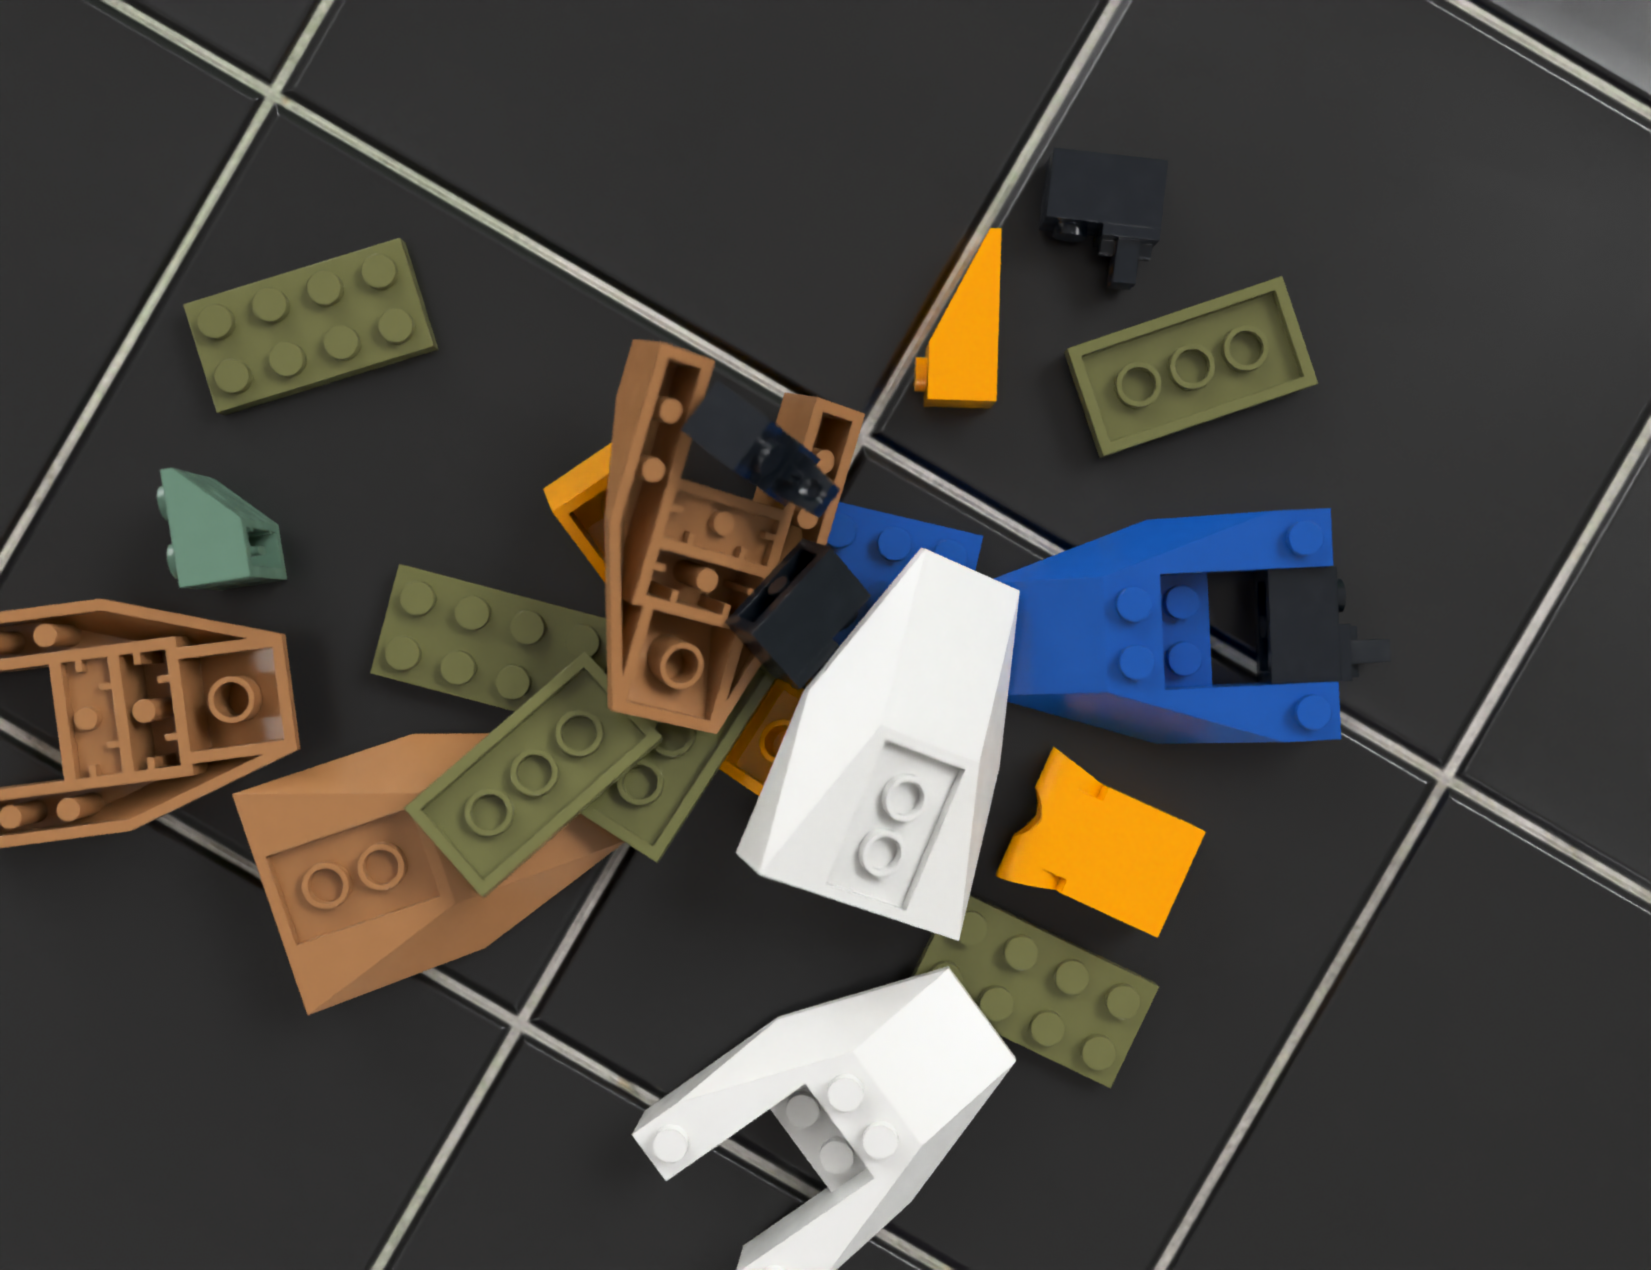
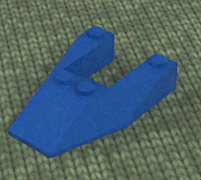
[994,508,1341,744]

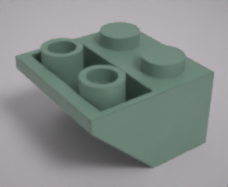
[157,468,287,591]

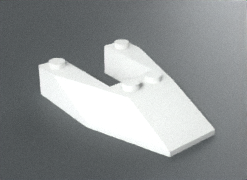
[632,966,1016,1270]

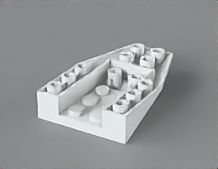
[736,548,1020,941]

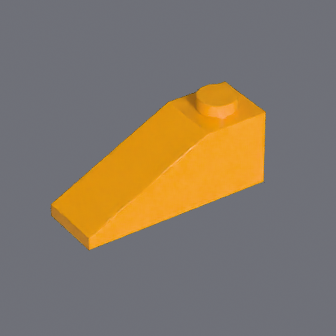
[914,228,1002,409]

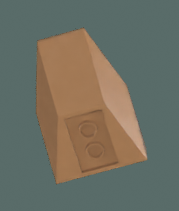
[232,733,625,1015]

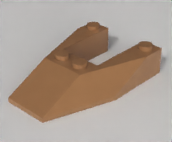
[605,339,865,734]
[0,599,301,848]

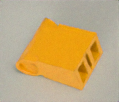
[995,747,1206,938]

